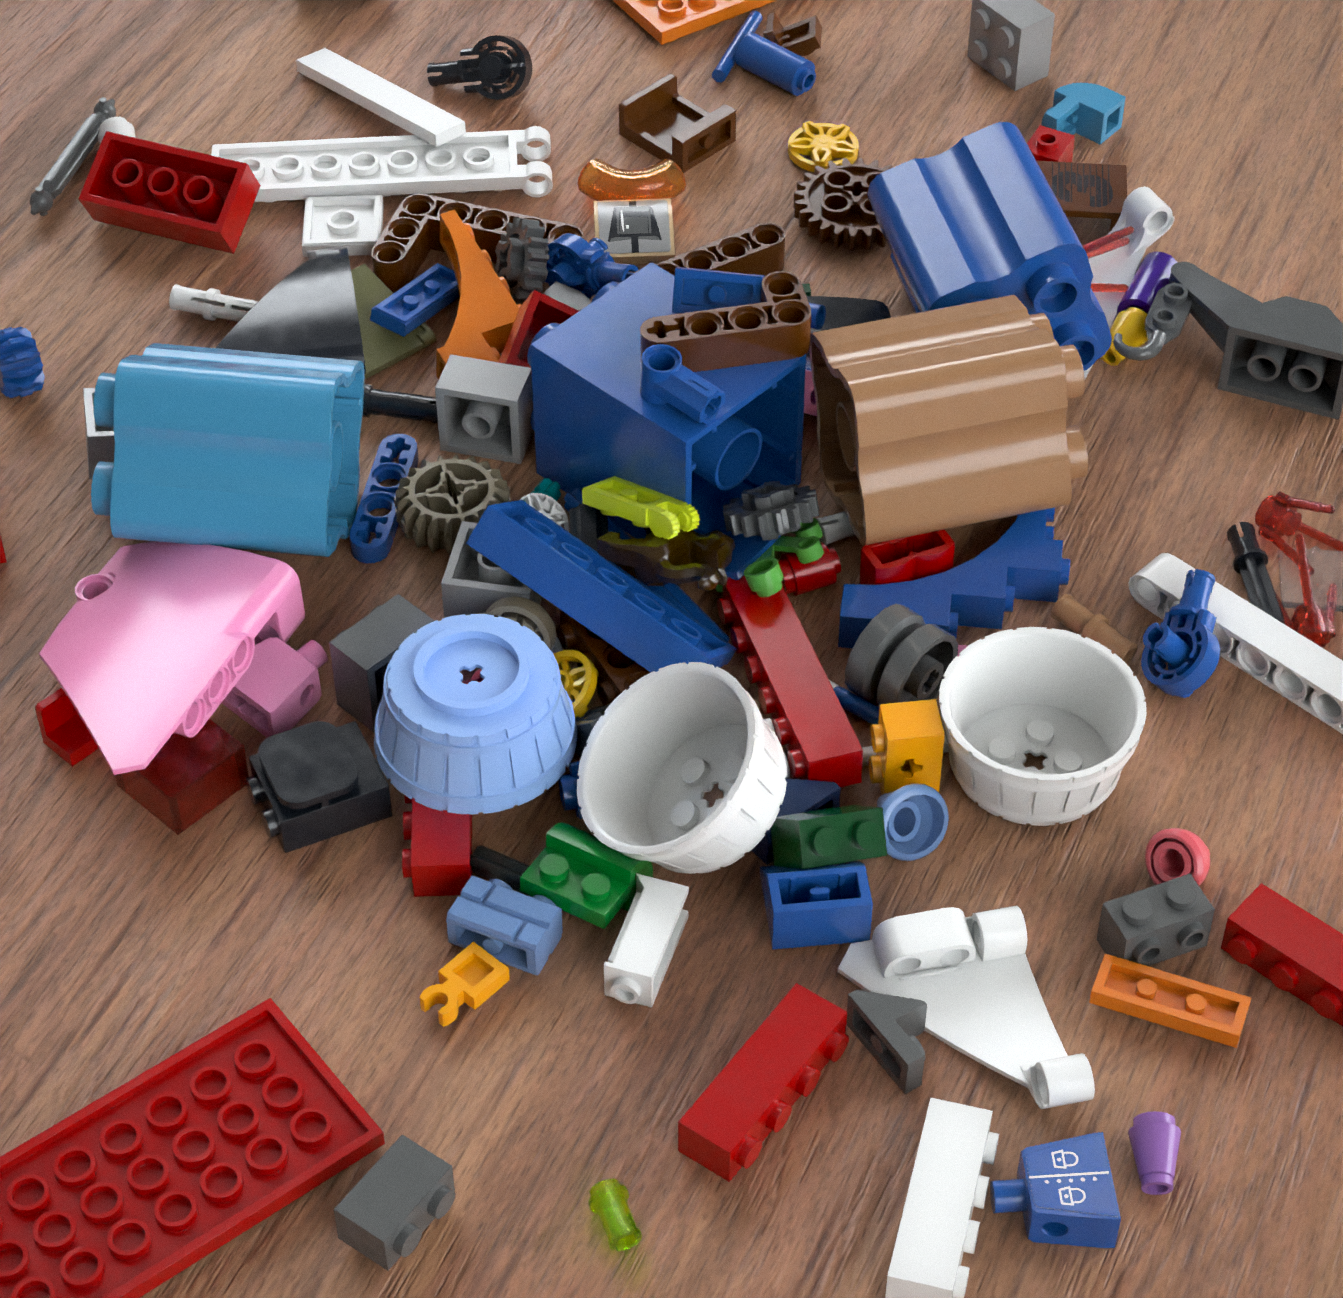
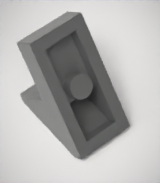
[846,990,927,1094]

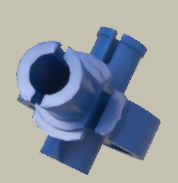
[545,233,639,299]
[1141,569,1220,698]

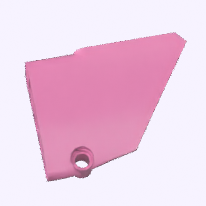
[39,542,305,775]

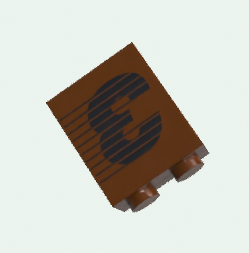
[1037,161,1127,233]

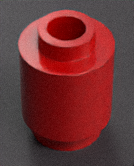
[778,542,841,596]

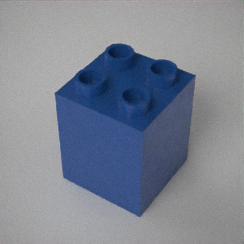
[527,262,806,539]

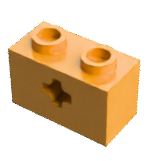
[868,699,945,795]

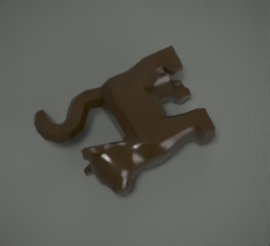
[597,527,735,591]

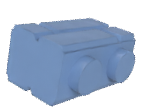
[446,876,563,976]

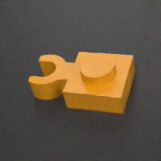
[419,941,510,1027]

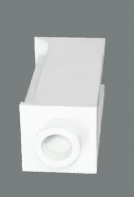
[604,873,689,1008]

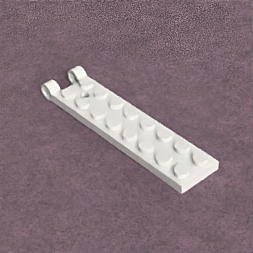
[212,126,553,203]

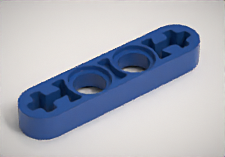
[350,434,419,563]

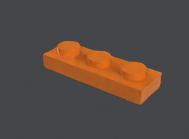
[1089,953,1252,1048]

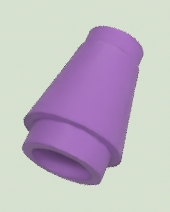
[1128,1111,1181,1195]

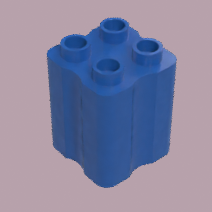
[868,122,1112,371]

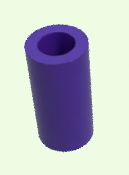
[1117,251,1178,314]

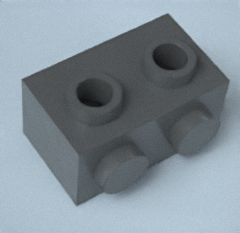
[1096,873,1215,966]
[334,1135,456,1271]

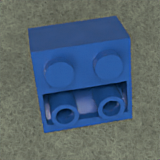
[760,861,873,950]

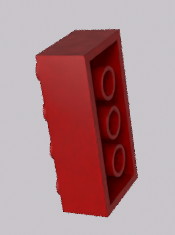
[78,131,261,254]

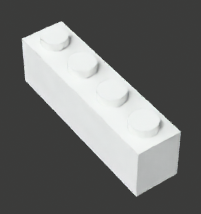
[885,1098,999,1298]

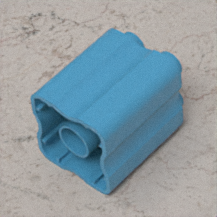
[91,343,365,557]

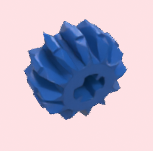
[0,327,45,398]

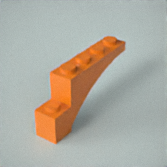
[436,210,522,380]

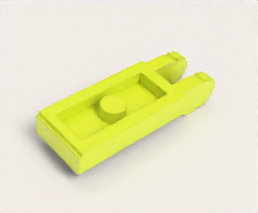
[582,476,700,540]

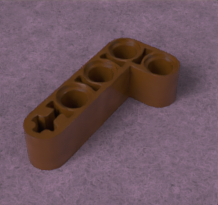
[640,271,811,372]

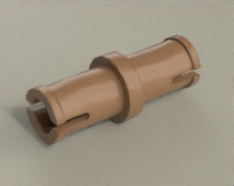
[1051,594,1138,664]

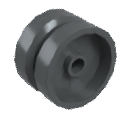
[845,603,958,707]

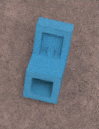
[1041,83,1126,144]

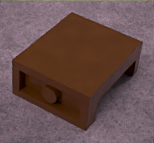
[619,73,736,173]

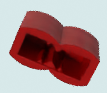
[859,530,955,585]

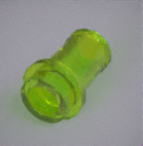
[588,1179,642,1251]

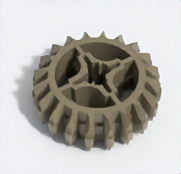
[394,453,511,556]

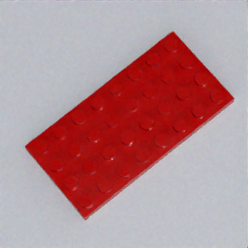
[0,998,385,1298]

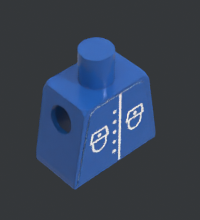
[990,1132,1121,1248]

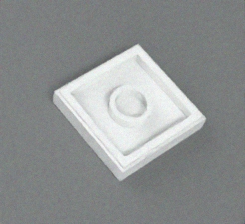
[302,195,384,257]

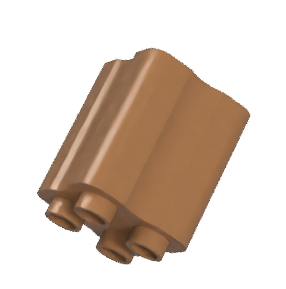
[809,295,1088,546]

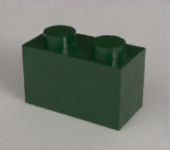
[771,805,887,870]

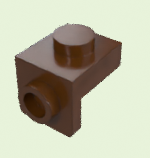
[763,12,822,56]

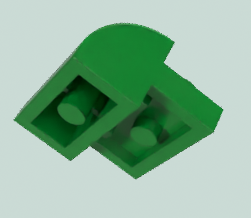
[520,822,653,929]

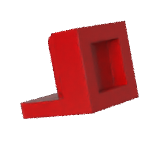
[35,688,99,767]

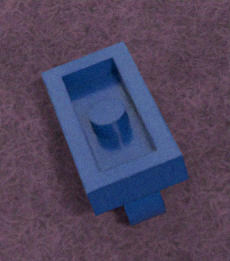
[672,267,764,313]

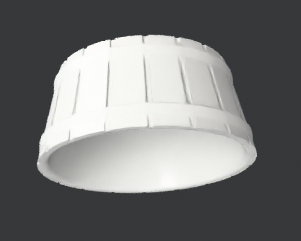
[939,627,1147,826]
[577,662,787,874]

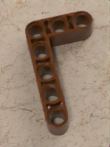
[371,194,584,293]
[634,223,785,277]

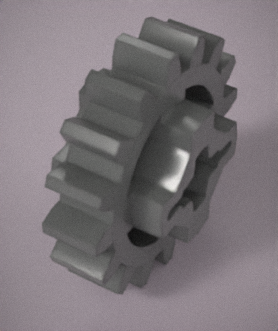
[495,217,549,304]
[722,481,819,540]

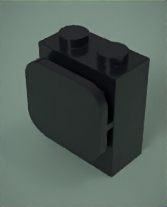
[245,721,392,853]

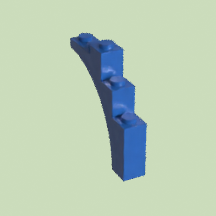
[838,508,1070,649]

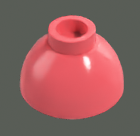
[1145,828,1210,886]

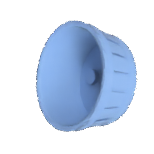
[374,614,577,814]

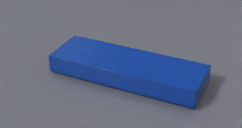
[370,263,460,337]

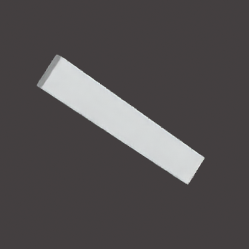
[296,48,466,147]

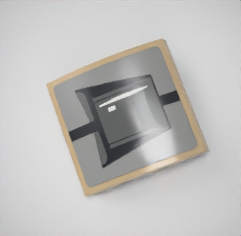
[593,198,675,264]

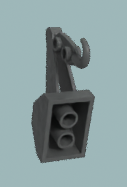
[1113,262,1343,420]

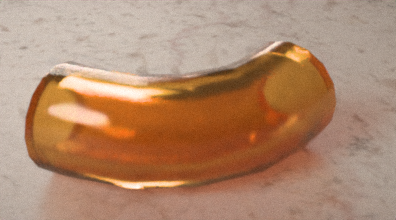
[577,158,686,201]

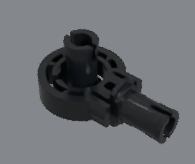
[427,35,533,100]

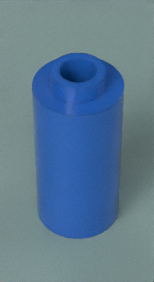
[735,33,816,96]

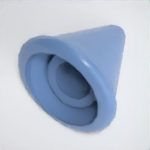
[877,784,949,861]

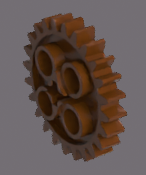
[793,158,893,251]

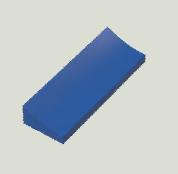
[466,500,737,673]

